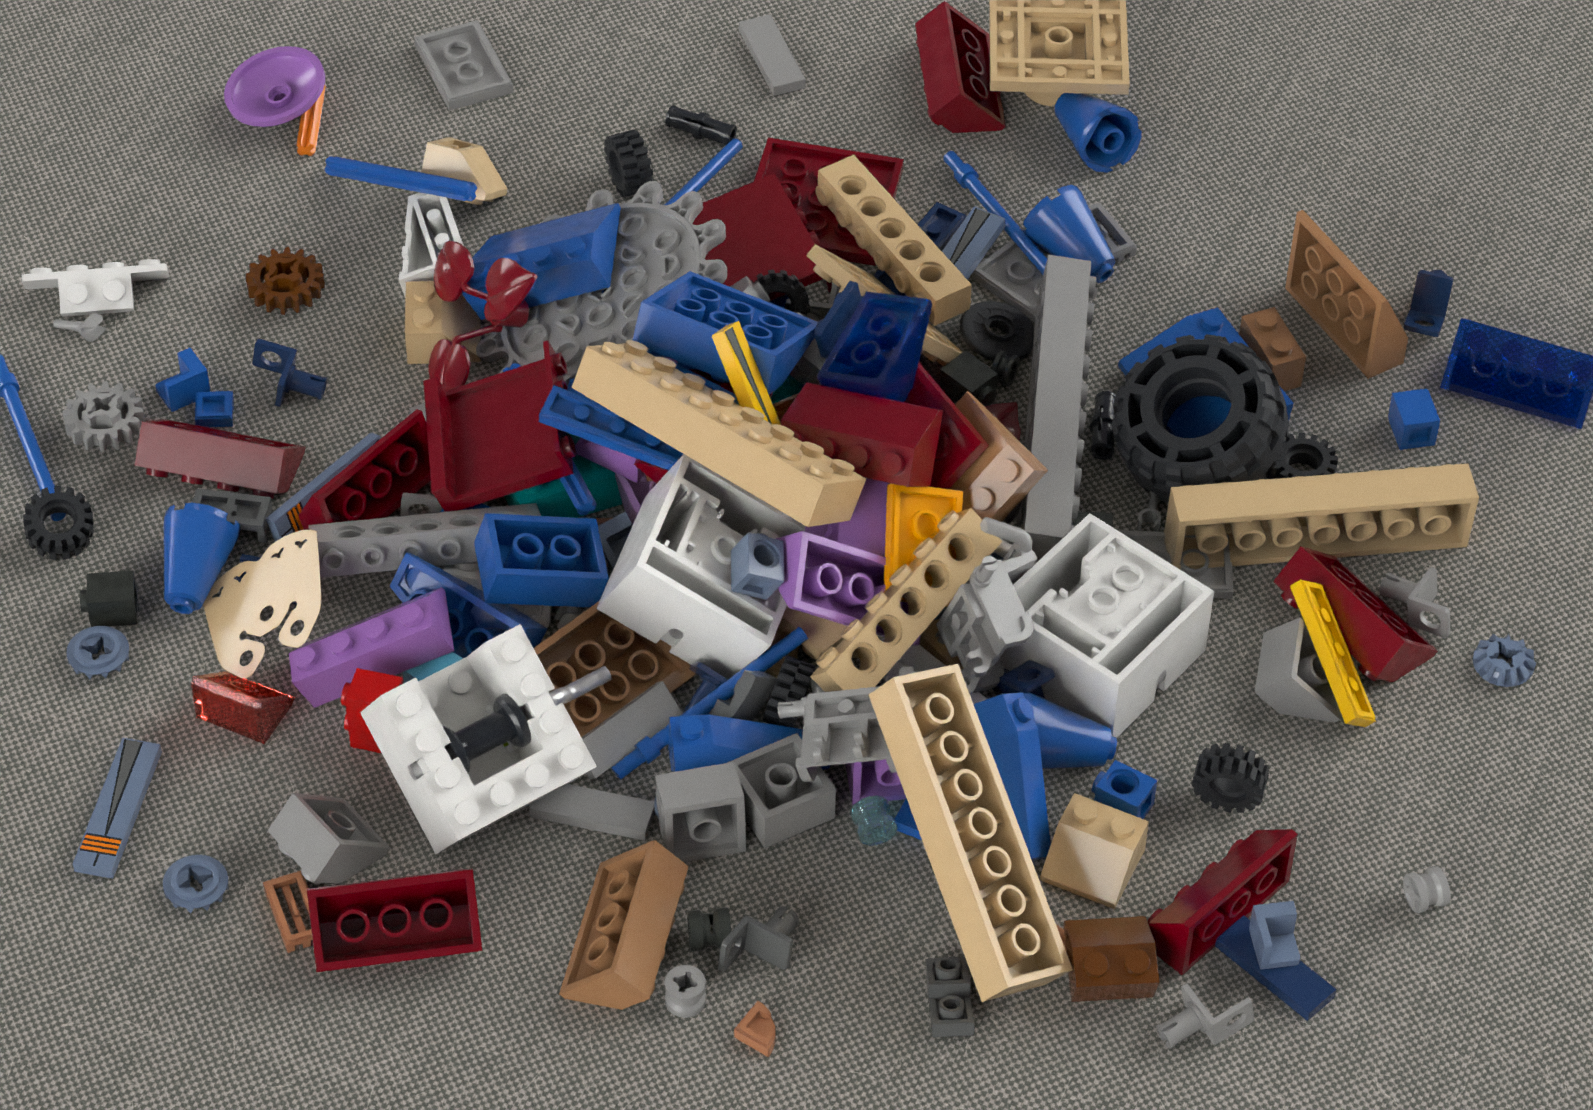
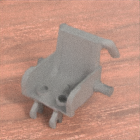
[936,517,1037,695]
[778,666,915,782]

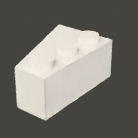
[399,192,464,296]

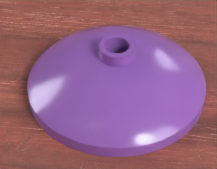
[224,46,325,127]

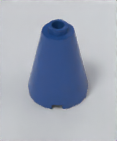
[1054,93,1142,173]
[1023,185,1115,283]
[164,503,240,614]
[1019,692,1117,769]

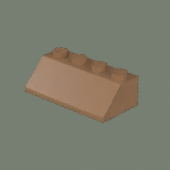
[559,840,689,1010]

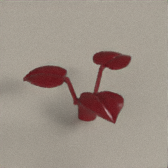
[429,241,538,391]

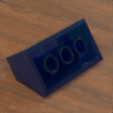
[1440,318,1593,429]

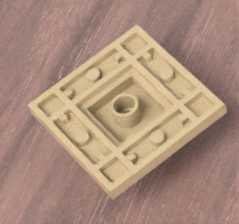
[989,0,1130,106]
[806,244,963,366]

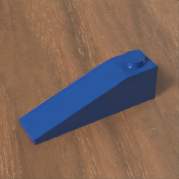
[390,553,548,658]
[973,692,1051,861]
[668,714,830,772]

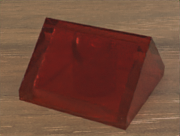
[191,671,295,744]

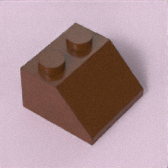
[1063,916,1160,1002]

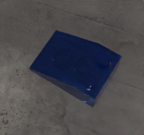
[817,291,932,402]

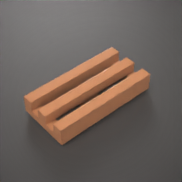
[263,871,313,953]

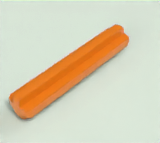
[296,85,326,156]

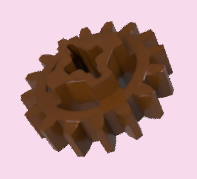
[246,247,325,315]

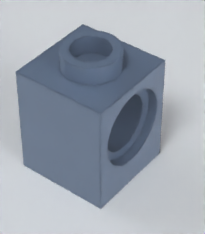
[731,532,784,600]

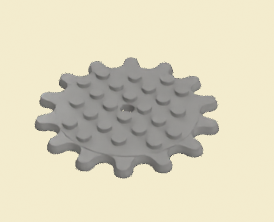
[476,181,727,386]

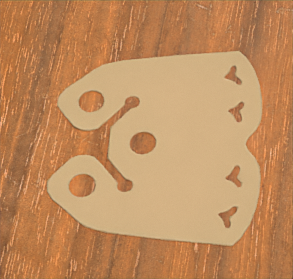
[203,529,322,678]

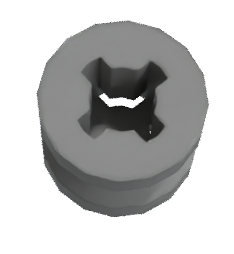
[1403,866,1451,914]
[664,965,706,1018]

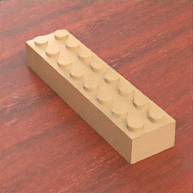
[572,340,866,527]
[1164,464,1479,570]
[869,664,1073,1002]

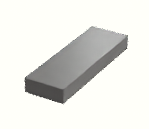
[739,14,806,96]
[581,681,683,779]
[529,784,655,841]

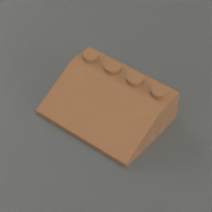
[1285,210,1408,379]
[950,392,1048,522]
[534,601,696,737]

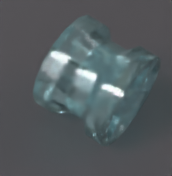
[850,795,898,846]

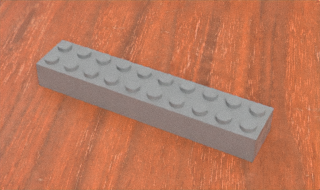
[1017,255,1096,566]

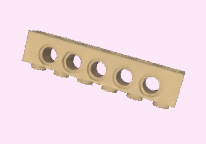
[816,155,972,326]
[810,508,1002,692]

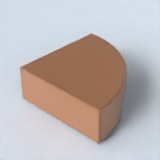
[734,1001,776,1057]

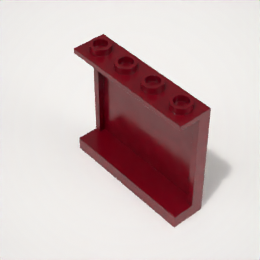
[692,173,832,302]
[423,340,577,512]

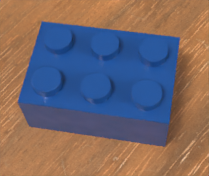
[474,513,609,607]

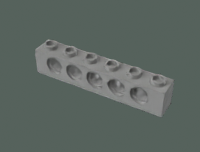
[308,503,541,578]

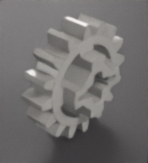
[62,381,145,452]

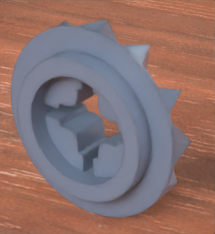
[66,626,129,679]
[1473,634,1536,687]
[163,855,229,913]

